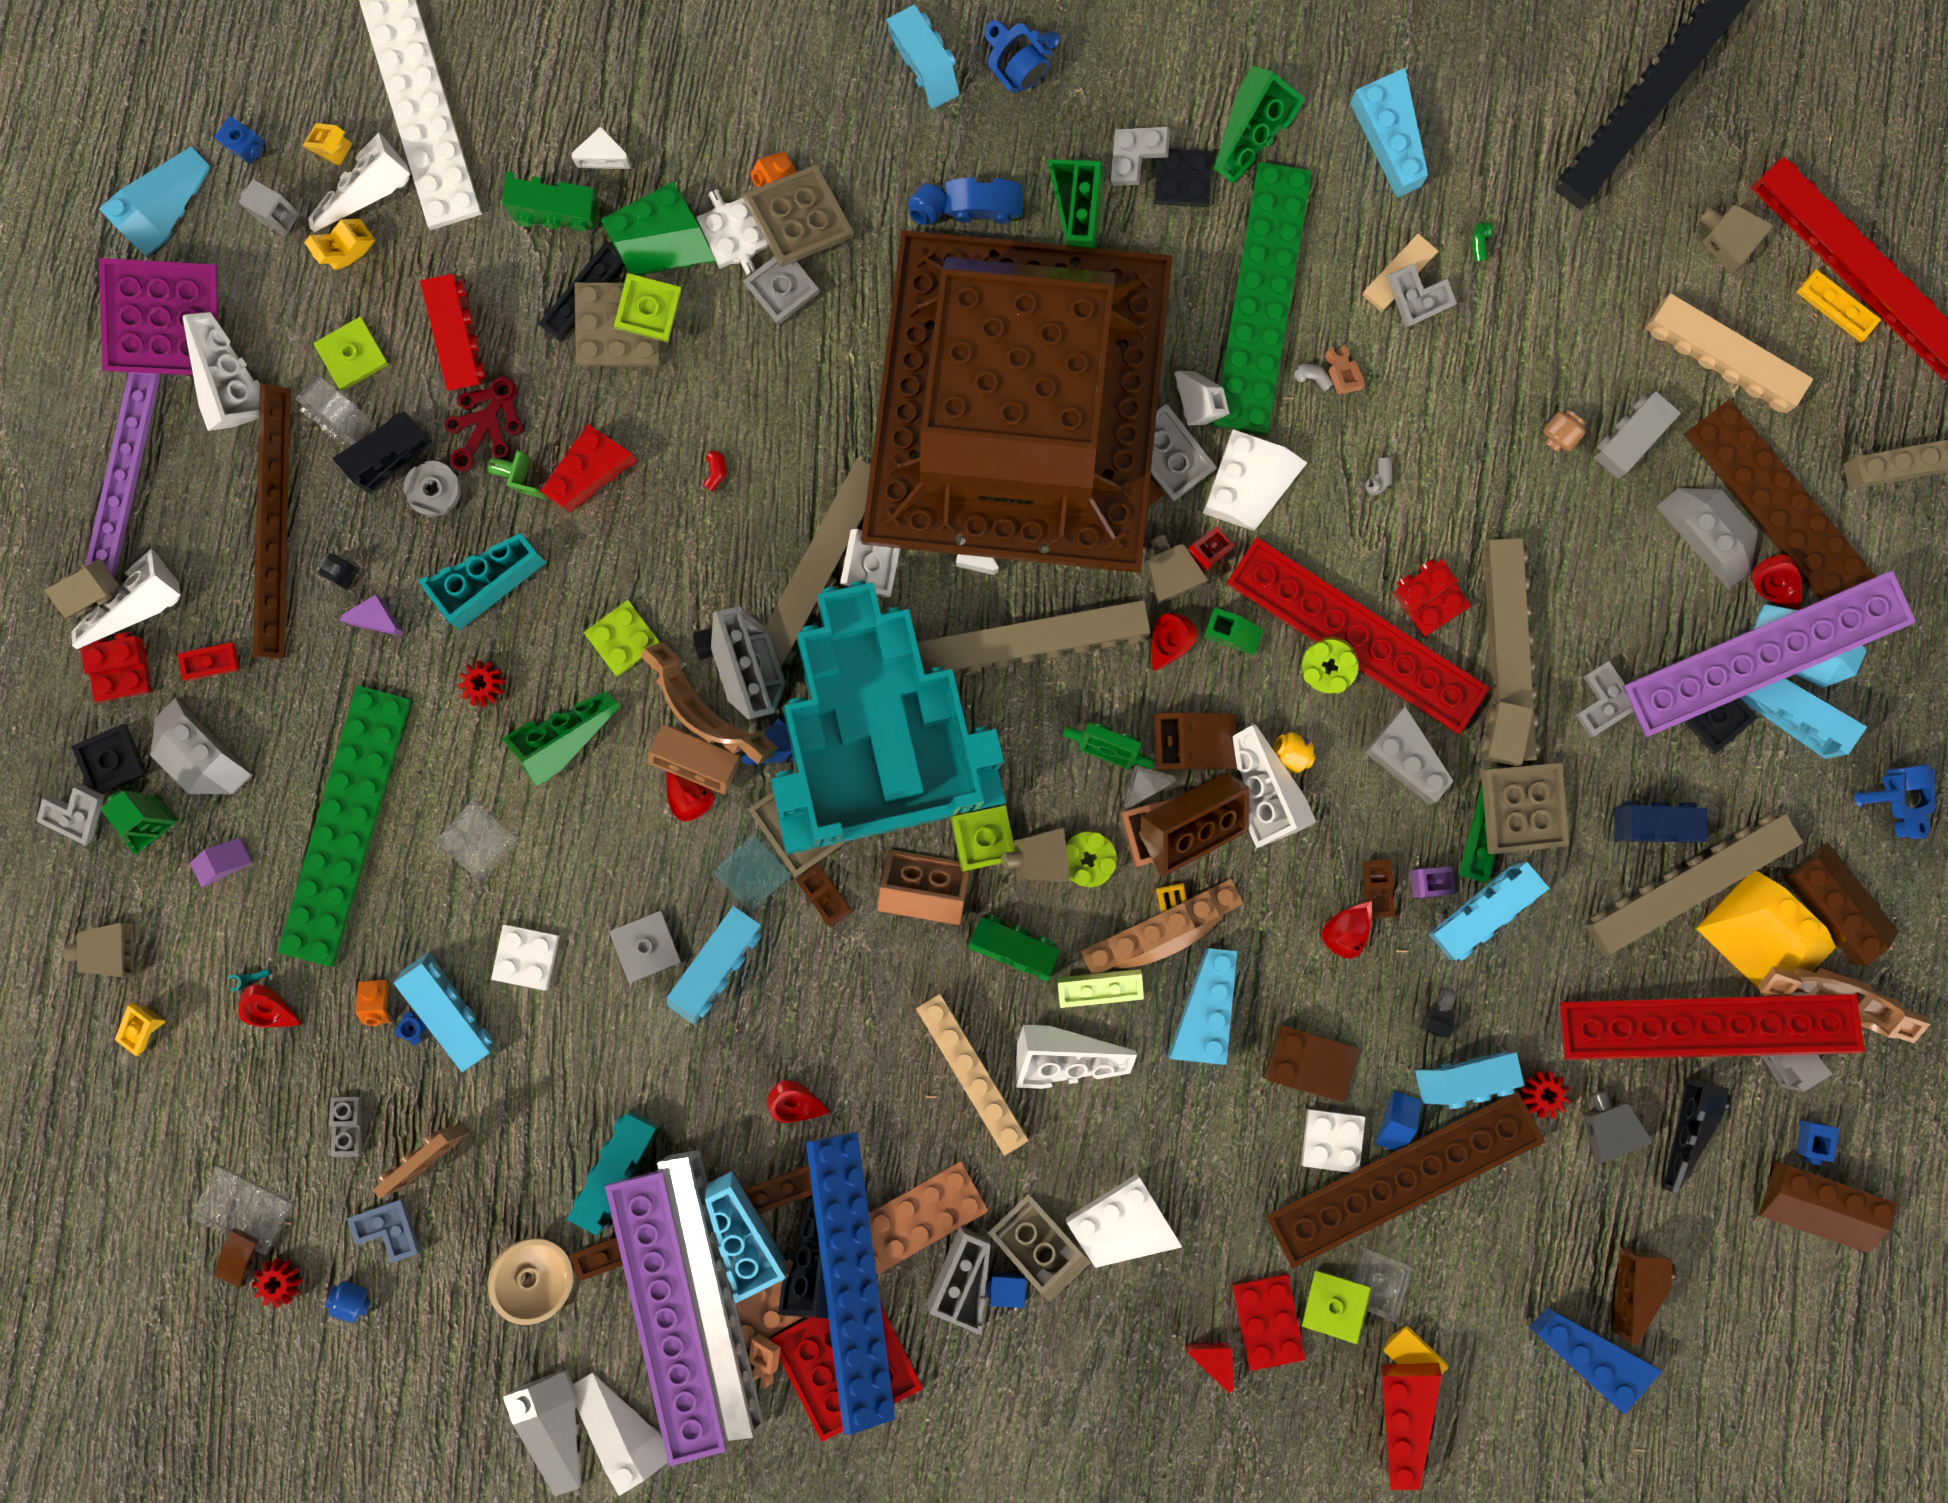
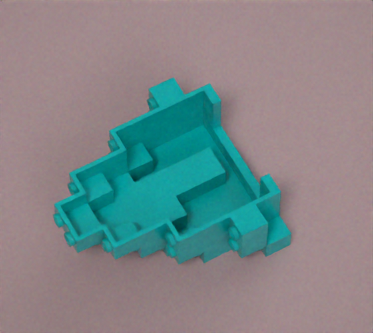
[771,580,1006,855]

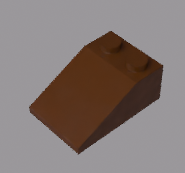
[1263,1024,1360,1103]
[1614,1247,1676,1345]

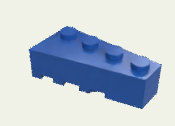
[1529,1307,1663,1414]

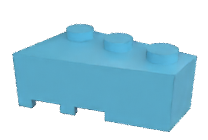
[886,4,960,110]
[1415,1052,1524,1109]

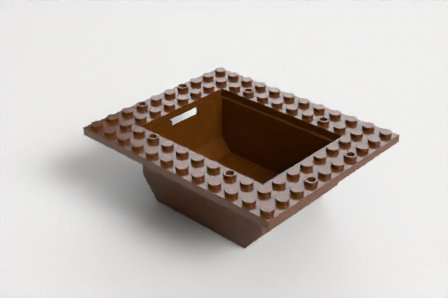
[861,230,1173,573]

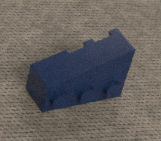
[1614,801,1708,843]

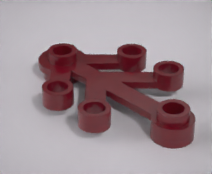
[444,376,524,472]

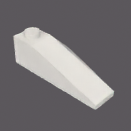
[308,132,410,232]
[183,312,261,431]
[71,549,181,649]
[1015,1025,1137,1089]

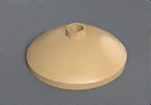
[488,1238,573,1325]

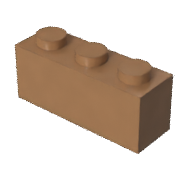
[648,724,739,795]

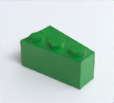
[1047,159,1105,248]
[502,171,598,231]

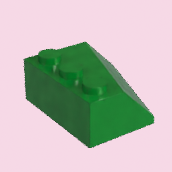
[601,182,716,276]
[968,914,1060,982]

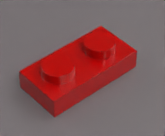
[177,642,240,682]

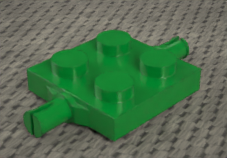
[1063,723,1156,771]

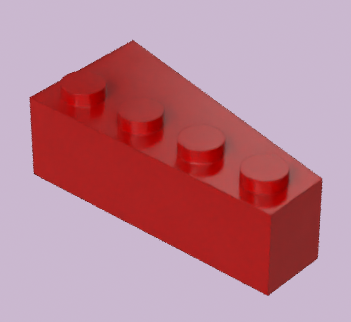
[420,274,486,391]
[1381,1363,1442,1490]

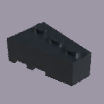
[332,411,433,495]

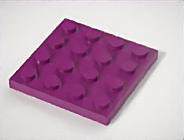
[99,258,219,375]

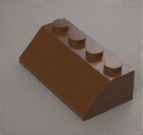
[1141,772,1249,877]
[1783,842,1899,966]
[1759,1161,1898,1253]

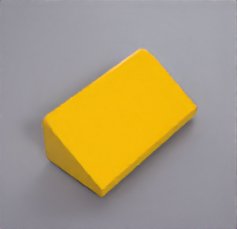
[1384,1325,1449,1374]

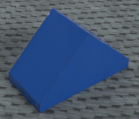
[1375,1090,1421,1151]

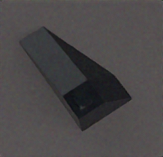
[1663,1078,1730,1194]
[778,1199,829,1320]

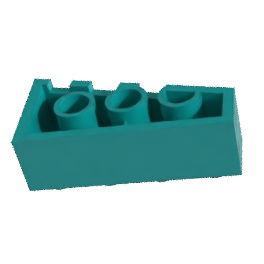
[417,533,547,630]
[566,1111,660,1236]

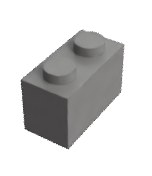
[239,179,299,237]

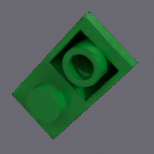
[1202,607,1264,656]

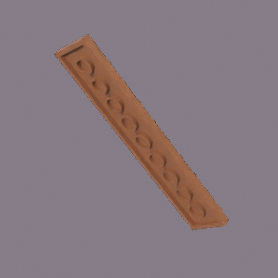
[736,1160,989,1349]

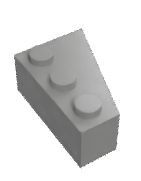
[1364,707,1453,804]
[1761,1054,1832,1092]
[926,1227,991,1335]

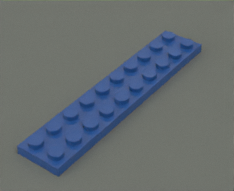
[806,1132,895,1435]

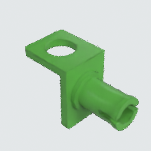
[488,451,545,499]

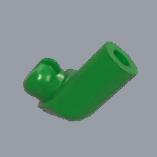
[1471,222,1493,261]

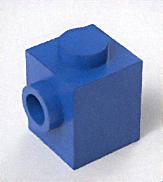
[214,115,266,165]

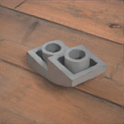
[329,1097,362,1157]

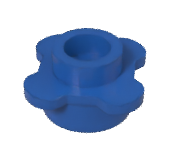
[395,1012,428,1045]

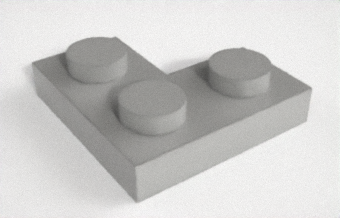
[1111,127,1170,186]
[1386,264,1457,327]
[1575,661,1633,738]
[37,784,104,845]

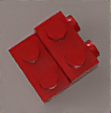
[1392,559,1471,638]
[80,633,152,703]

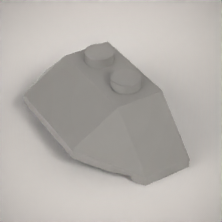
[1656,488,1758,590]
[711,606,786,720]
[150,698,253,795]

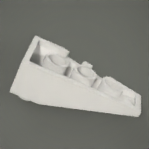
[1232,725,1317,848]
[573,1372,668,1496]

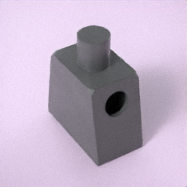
[1584,1089,1652,1163]

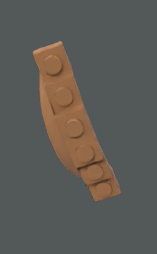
[641,642,779,764]
[1080,879,1243,974]
[1758,966,1931,1043]

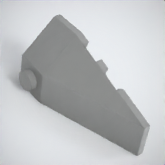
[503,1370,582,1496]

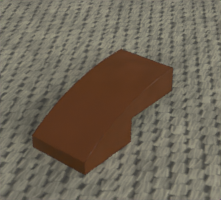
[1362,859,1396,920]
[795,864,853,928]
[214,1227,260,1288]

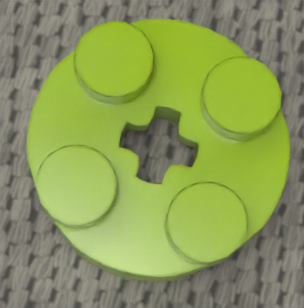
[1302,637,1359,693]
[1066,832,1117,887]

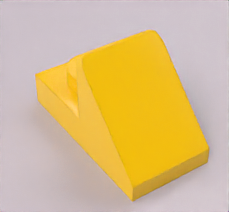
[303,123,352,165]
[115,1002,166,1056]

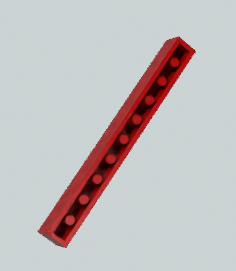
[1750,156,1948,381]

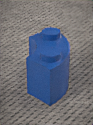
[944,177,1023,224]

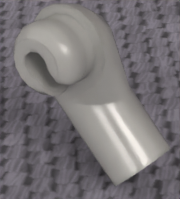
[1294,363,1334,392]
[1365,458,1392,495]

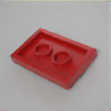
[1231,1273,1306,1371]

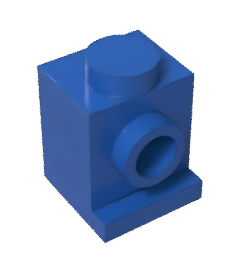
[1796,1120,1839,1165]

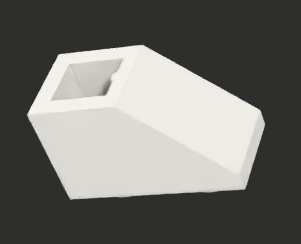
[1175,371,1230,425]

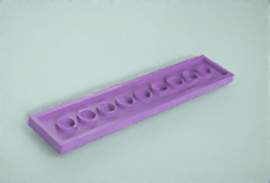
[1622,570,1916,737]
[605,1171,726,1466]

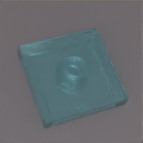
[713,834,792,913]

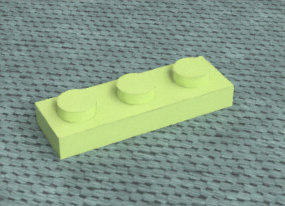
[1057,969,1144,1008]

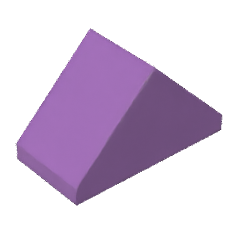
[340,595,403,637]
[190,838,254,888]
[1409,866,1456,898]

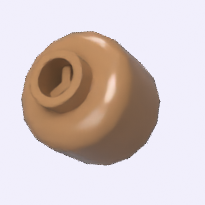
[1543,410,1586,452]

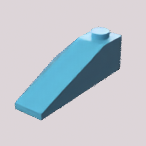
[99,146,211,258]

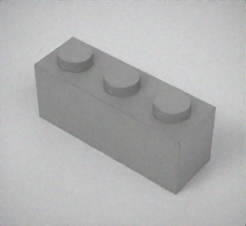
[1593,391,1681,479]

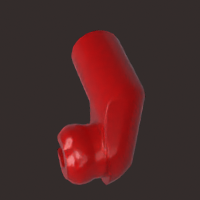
[702,450,727,493]

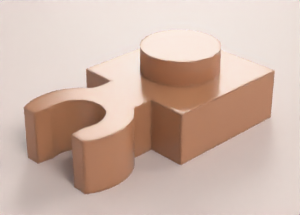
[1325,345,1366,394]
[749,1334,780,1389]

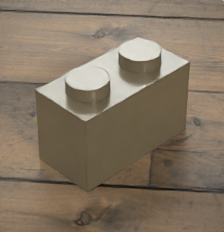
[44,558,120,618]
[1480,702,1533,766]

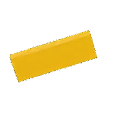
[1796,269,1881,343]

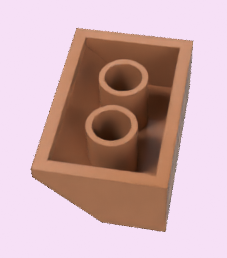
[877,849,970,925]

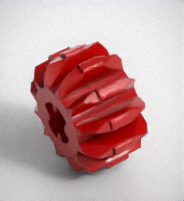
[457,660,506,708]
[1521,1071,1571,1119]
[251,1258,304,1308]

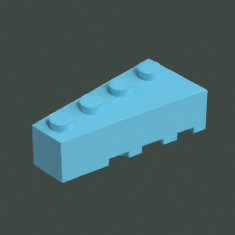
[1350,68,1428,198]
[1740,678,1867,759]
[1167,948,1237,1065]
[394,951,493,1072]

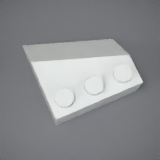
[1203,429,1307,531]
[1066,1174,1182,1268]

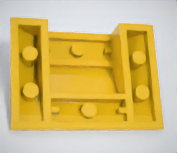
[1695,870,1836,997]

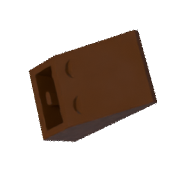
[1152,713,1237,772]

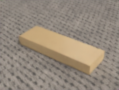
[1362,233,1438,312]

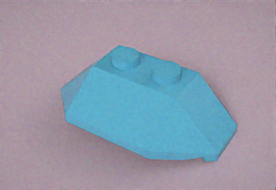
[1752,604,1867,688]

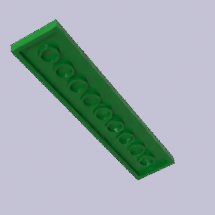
[1213,162,1312,436]
[277,685,412,967]

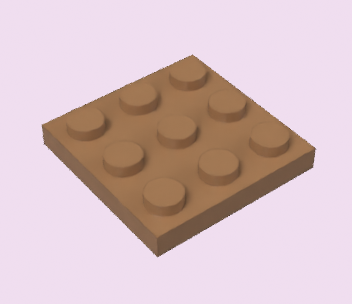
[373,1124,470,1199]

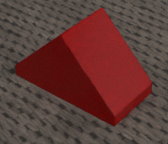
[1188,526,1235,574]
[1185,1342,1234,1394]

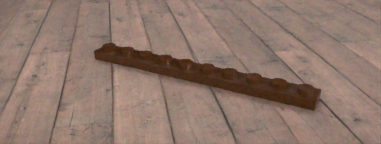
[253,384,291,660]
[570,1165,813,1282]

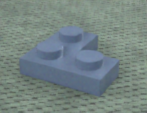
[347,1198,421,1263]

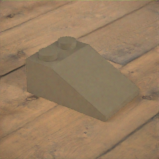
[988,1194,1091,1302]

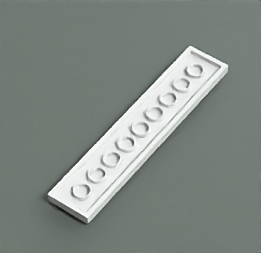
[359,0,482,230]

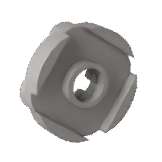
[403,461,461,517]

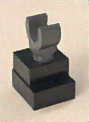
[318,553,360,590]
[1419,989,1457,1038]

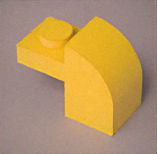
[304,219,375,270]

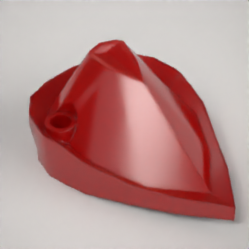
[1751,554,1802,610]
[1152,612,1197,671]
[666,772,714,822]
[1322,900,1372,959]
[238,984,301,1027]
[767,1080,830,1123]

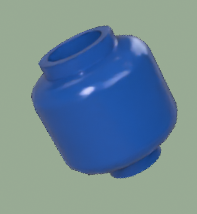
[908,183,947,225]
[325,1281,371,1323]

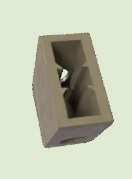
[1699,205,1773,274]
[1146,535,1207,605]
[1001,828,1070,883]
[63,923,134,977]

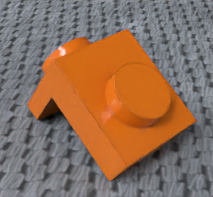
[750,151,797,187]
[355,980,390,1026]

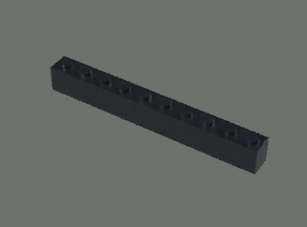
[1555,0,1750,211]

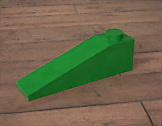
[1213,65,1305,183]
[502,691,620,786]

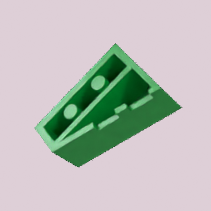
[101,791,178,856]

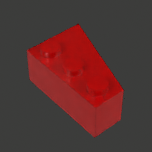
[540,424,638,513]

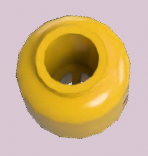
[1273,732,1316,773]

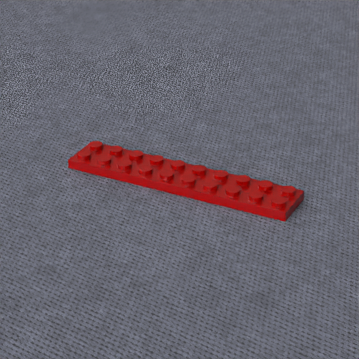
[1225,537,1490,735]
[1559,994,1865,1060]

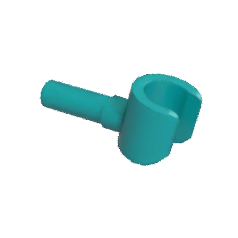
[227,969,271,991]

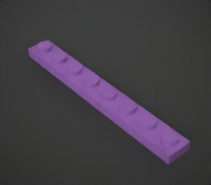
[85,372,161,578]

